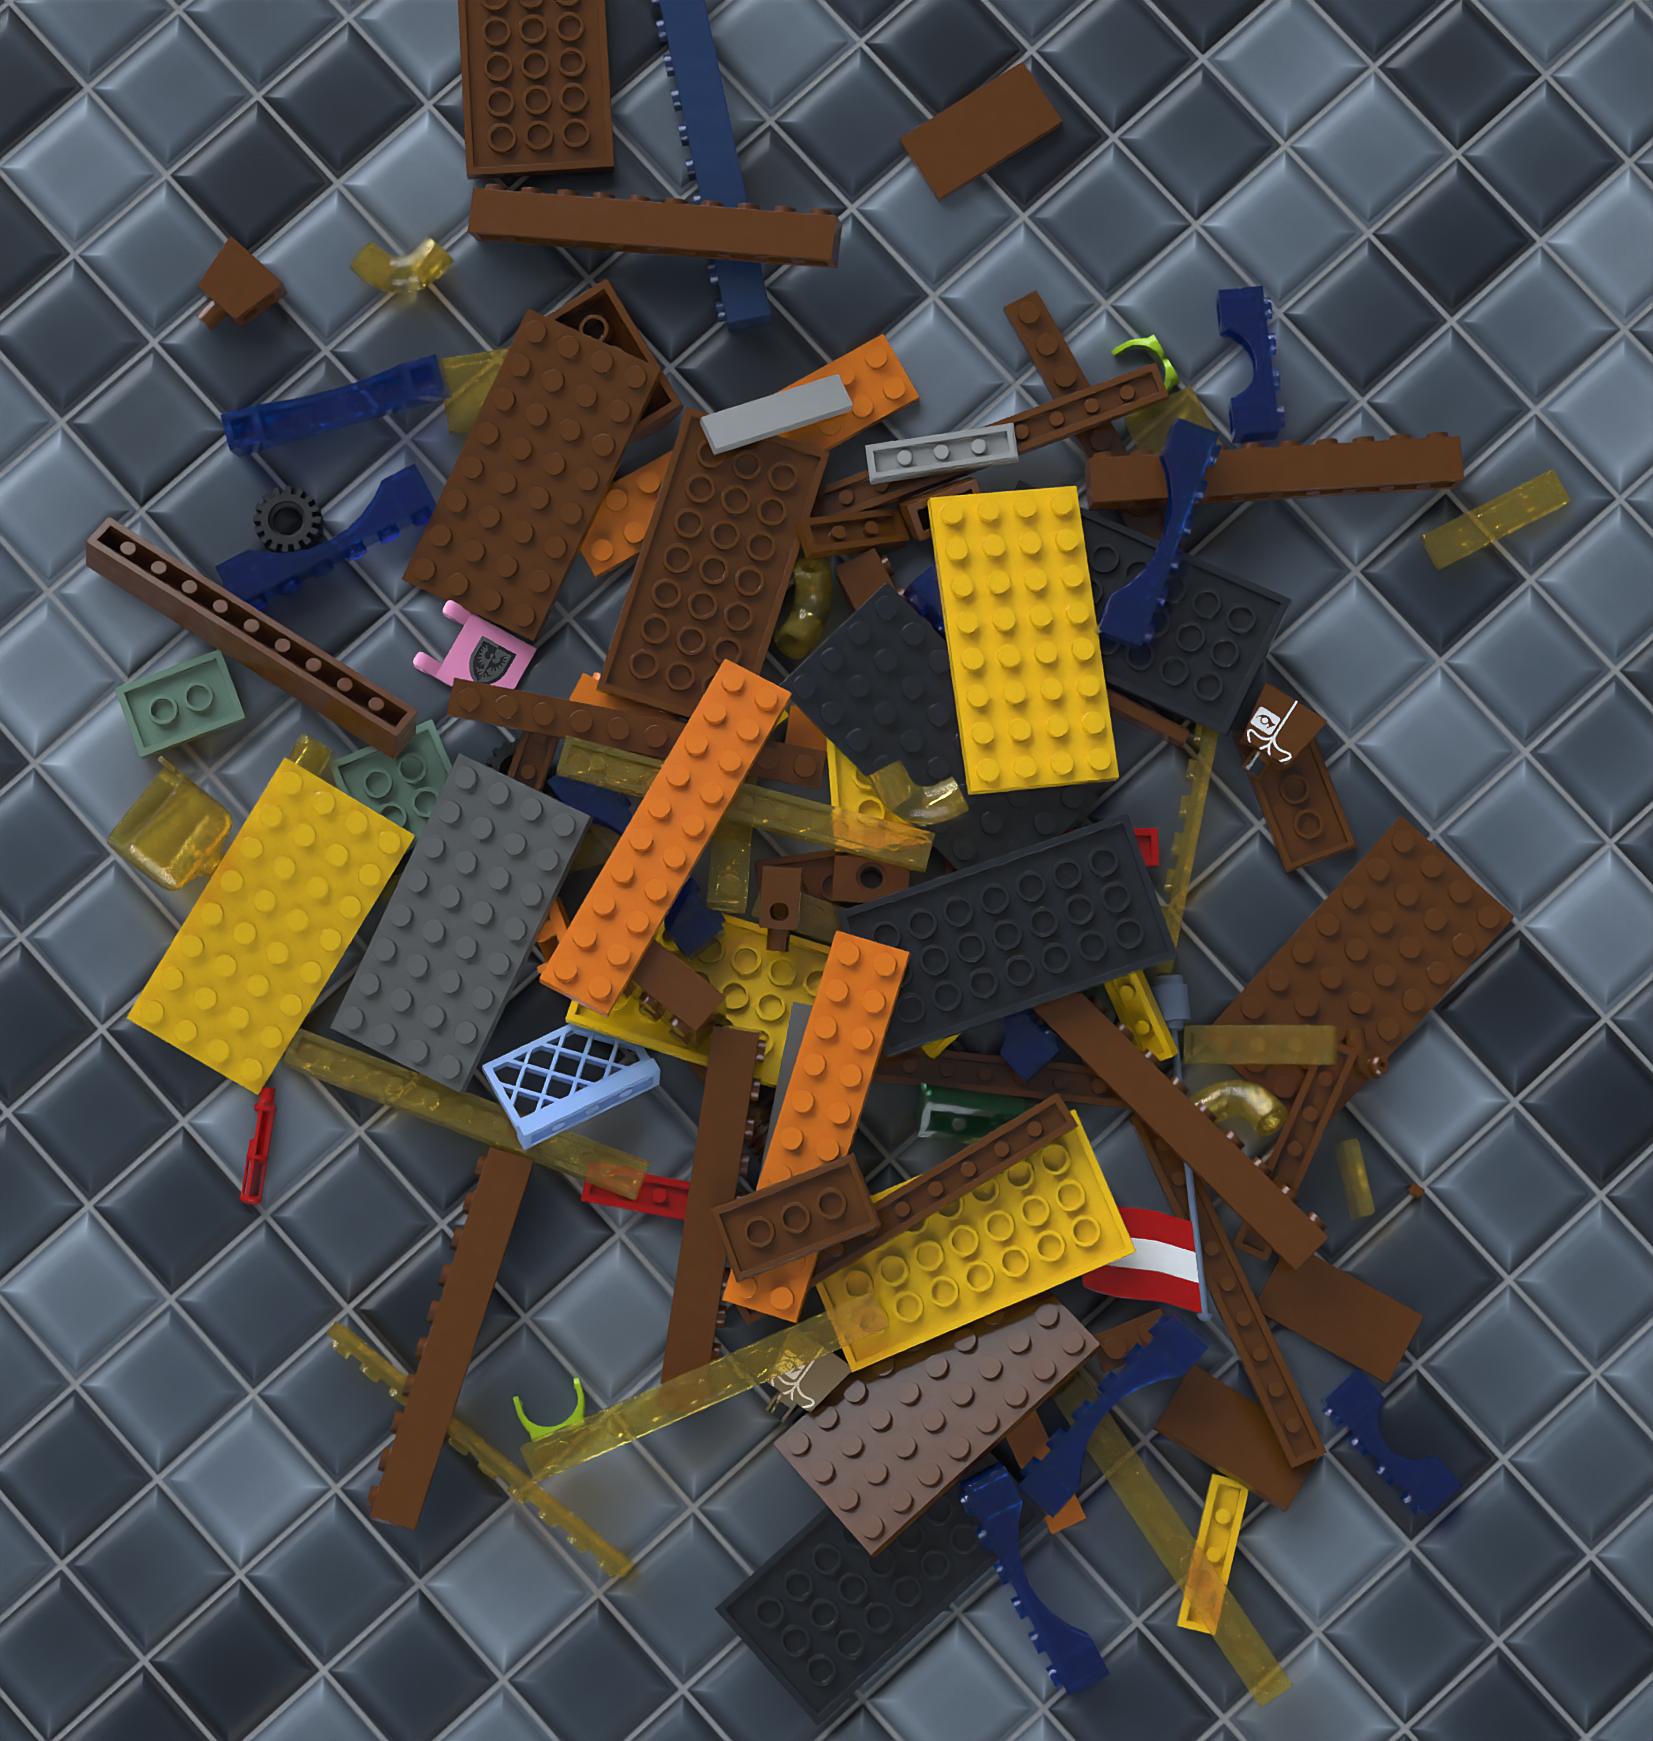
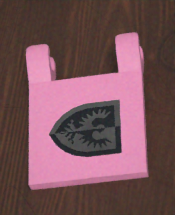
[413,600,537,689]

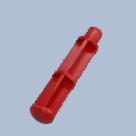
[239,1087,277,1205]

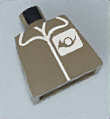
[766,1325,851,1422]

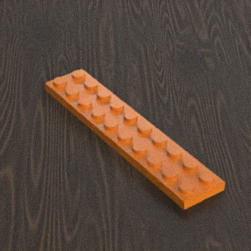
[580,334,920,579]
[539,659,792,1018]
[722,930,911,1323]

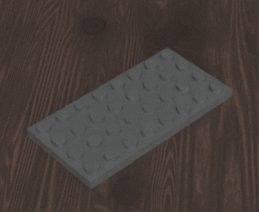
[330,753,594,1093]

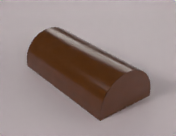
[546,278,684,444]

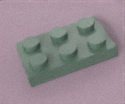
[114,649,248,760]

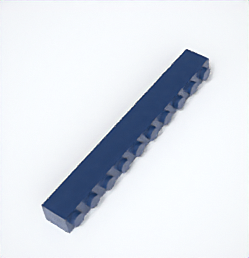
[651,0,772,332]

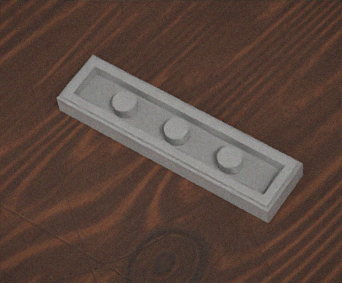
[700,374,853,455]
[865,423,1019,485]

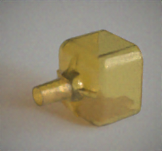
[107,756,233,891]

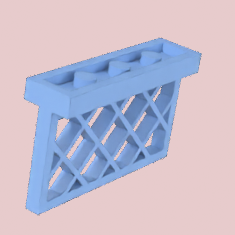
[482,1024,660,1150]

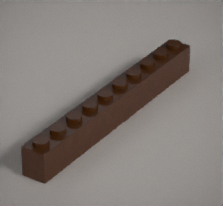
[468,184,842,269]
[1084,432,1464,511]
[86,517,418,760]
[1030,992,1329,1272]
[657,1023,767,1414]
[365,1147,534,1533]

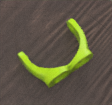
[1111,335,1180,409]
[513,1377,586,1440]

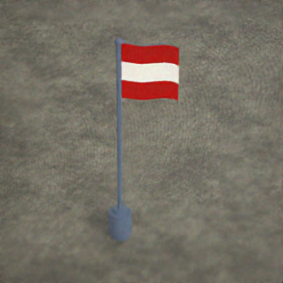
[1082,975,1212,1322]

